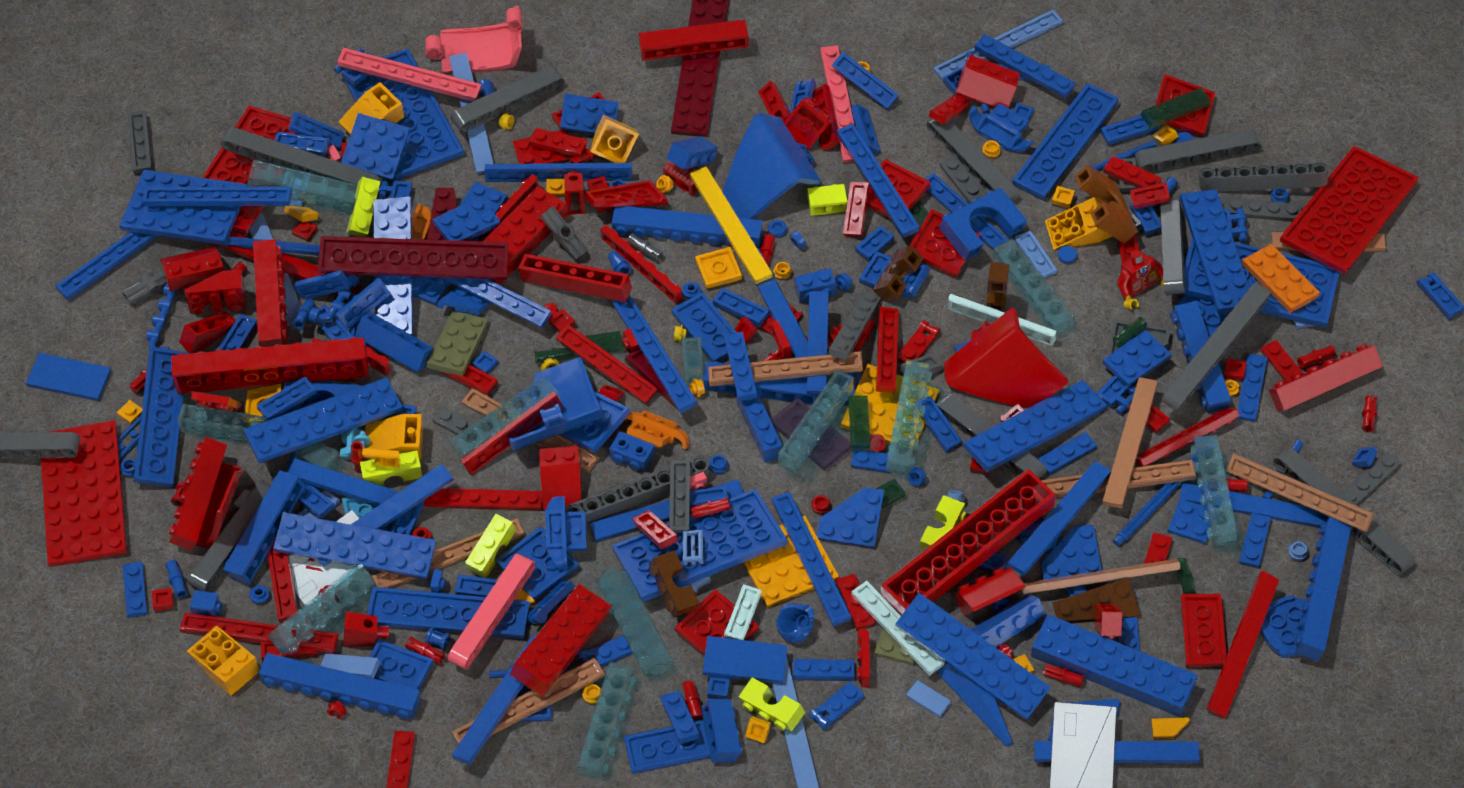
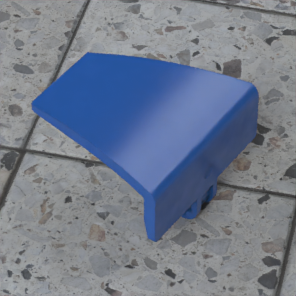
[723,113,821,219]
[509,357,604,451]

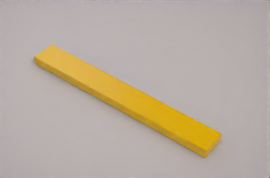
[690,167,772,284]

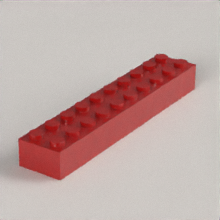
[171,337,369,394]
[881,469,1056,616]

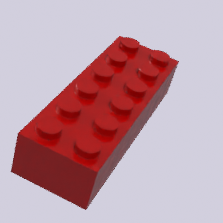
[482,186,568,285]
[253,239,289,347]
[510,584,612,697]

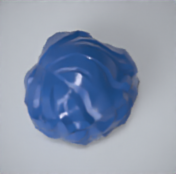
[776,603,815,643]

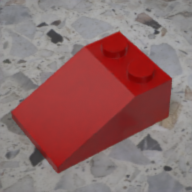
[539,446,582,511]

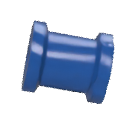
[425,627,451,650]

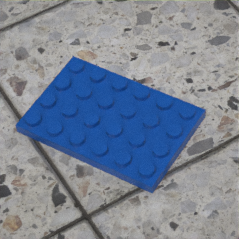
[119,170,248,245]

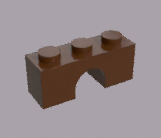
[873,246,924,302]
[986,262,1010,313]
[649,550,699,618]

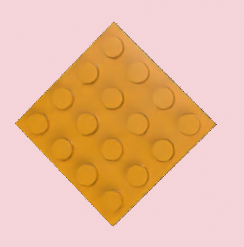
[840,364,939,453]
[743,516,839,608]

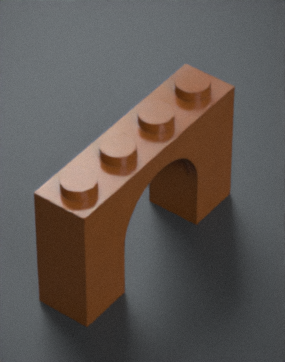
[1075,165,1138,244]

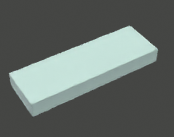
[724,584,762,640]

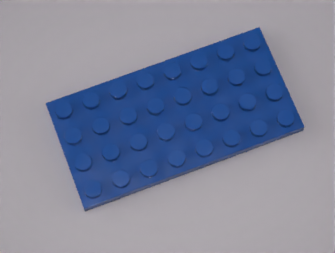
[341,48,464,180]
[1182,238,1339,328]
[612,489,788,602]

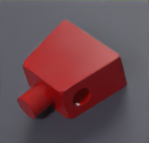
[564,171,585,215]
[343,612,389,647]

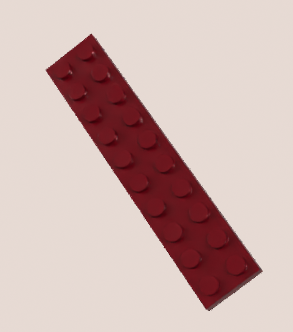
[671,0,729,137]
[318,236,509,280]

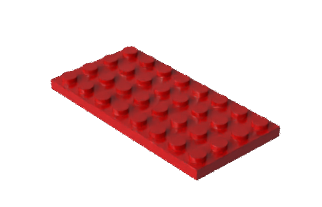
[202,105,297,235]
[1280,146,1419,274]
[41,420,127,566]

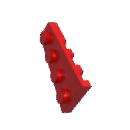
[585,180,668,207]

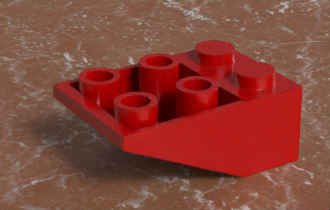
[185,269,246,315]

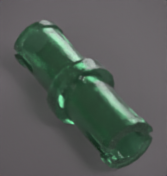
[1113,317,1147,347]
[534,347,574,364]
[1177,558,1196,594]

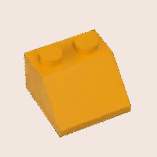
[590,115,639,163]

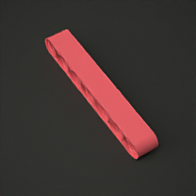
[448,553,536,669]

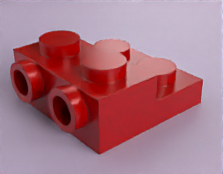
[784,97,833,150]

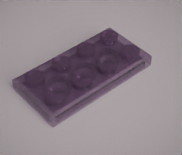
[771,398,852,470]

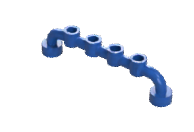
[308,274,360,324]
[146,284,178,350]

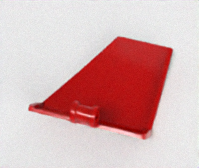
[944,307,1069,409]
[171,463,244,548]

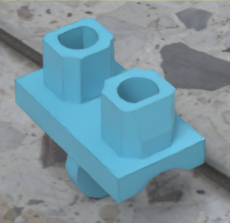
[340,428,371,460]

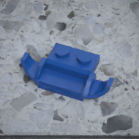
[969,103,1033,152]
[545,496,587,571]

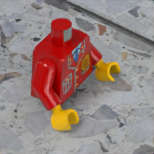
[1117,250,1164,310]

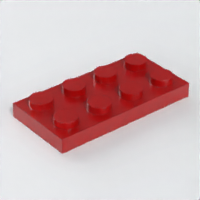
[1180,594,1226,668]

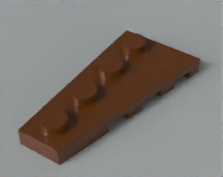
[1052,578,1141,621]

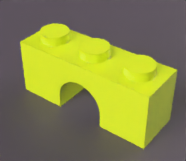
[346,177,380,237]
[360,451,422,486]
[919,495,967,551]
[465,514,516,578]
[739,678,805,732]

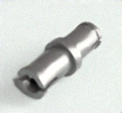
[627,233,663,262]

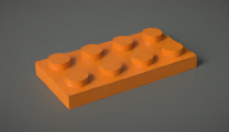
[1242,244,1320,313]

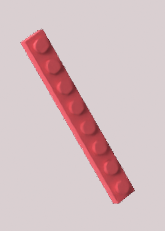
[820,45,855,164]
[337,48,481,102]

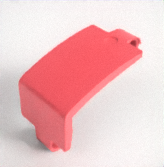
[425,6,523,74]

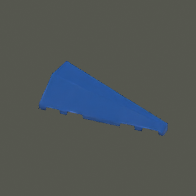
[937,664,1012,746]

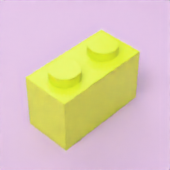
[807,184,847,216]

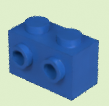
[794,268,836,303]
[609,431,655,472]

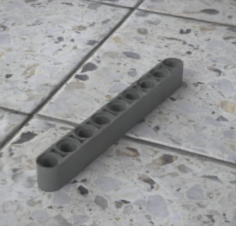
[221,127,382,193]
[1161,282,1272,412]
[1273,448,1415,575]
[565,457,709,524]

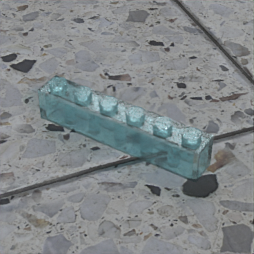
[247,160,357,213]
[597,569,673,676]

